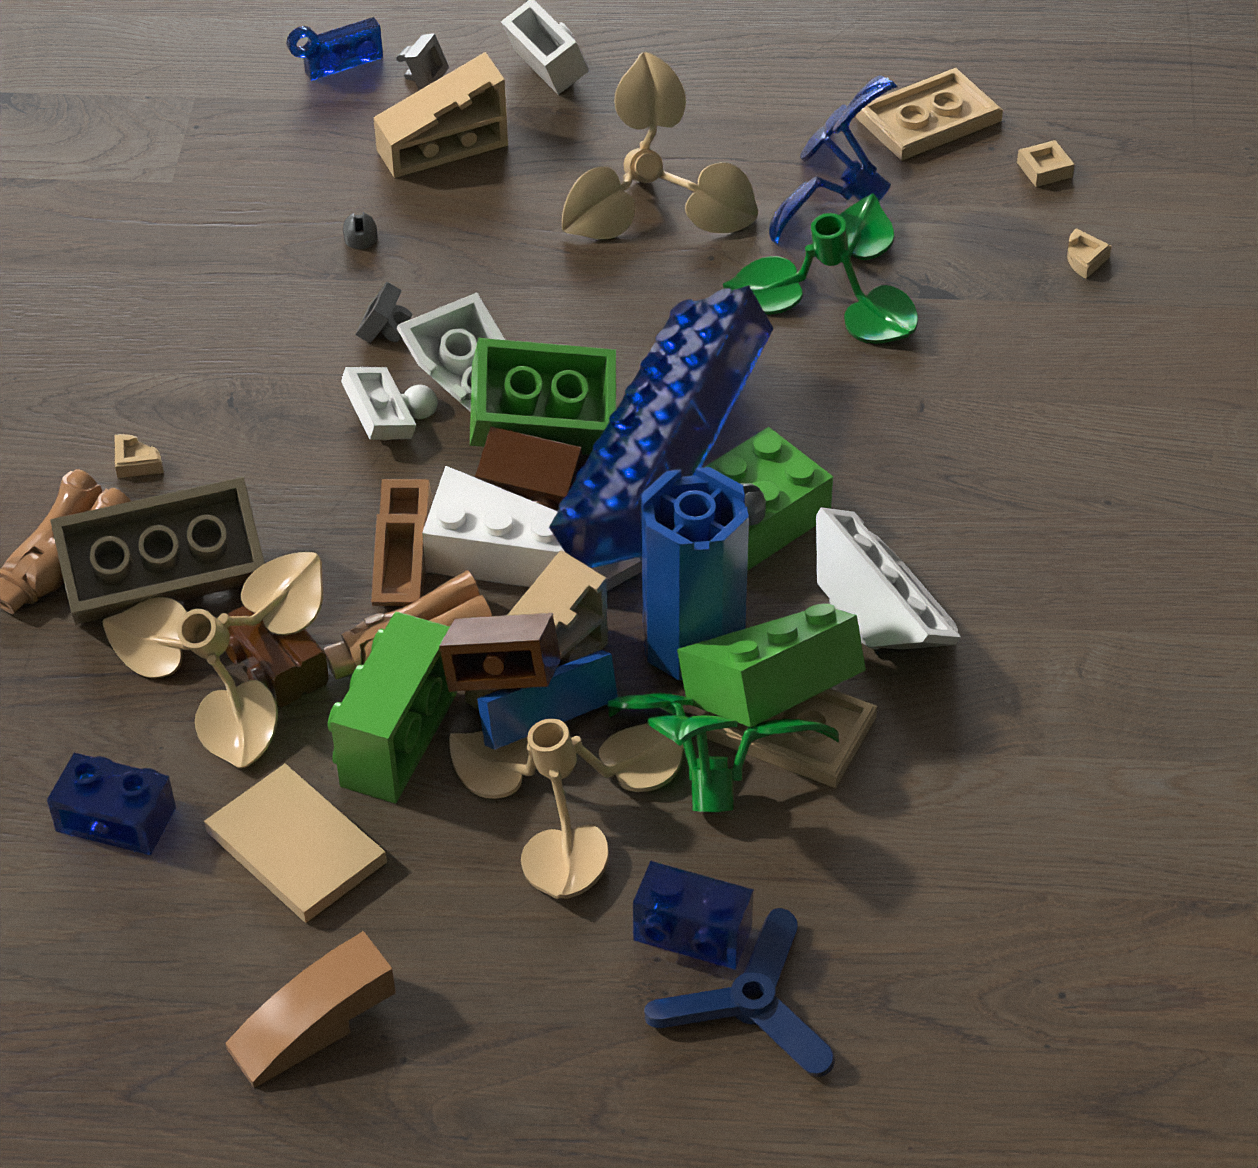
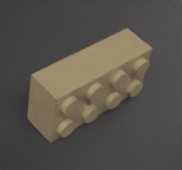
[50,477,265,625]

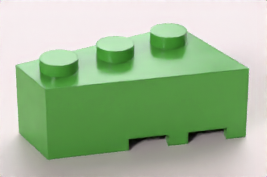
[677,604,866,727]

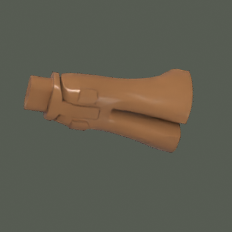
[0,469,131,614]
[322,570,492,680]

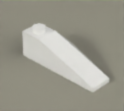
[397,293,505,412]

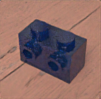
[47,753,176,855]
[633,861,754,970]

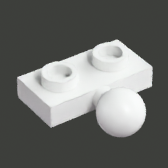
[341,367,438,440]

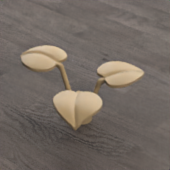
[562,52,758,239]
[103,552,323,769]
[449,719,684,899]

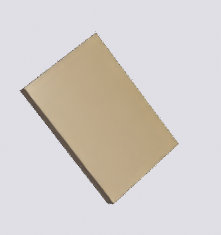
[856,68,1003,161]
[703,688,877,788]
[204,763,387,923]

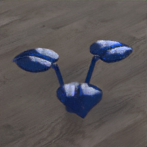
[769,75,898,246]

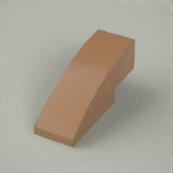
[371,479,432,606]
[225,931,396,1088]

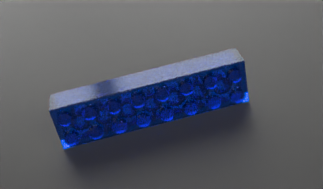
[549,286,774,568]

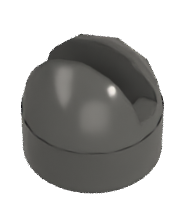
[343,212,378,249]
[741,483,766,526]

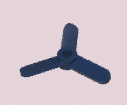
[644,908,835,1077]

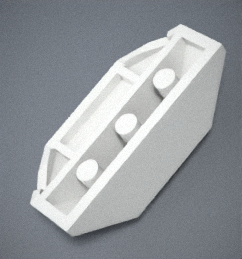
[816,507,961,650]

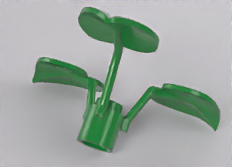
[723,194,918,344]
[608,693,839,812]

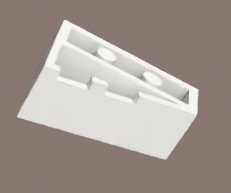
[422,466,576,587]

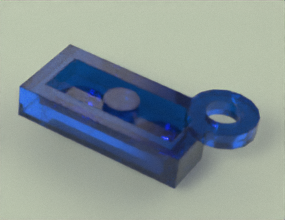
[286,17,383,81]

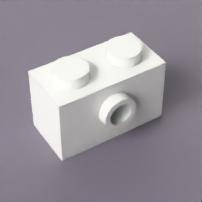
[501,0,589,95]

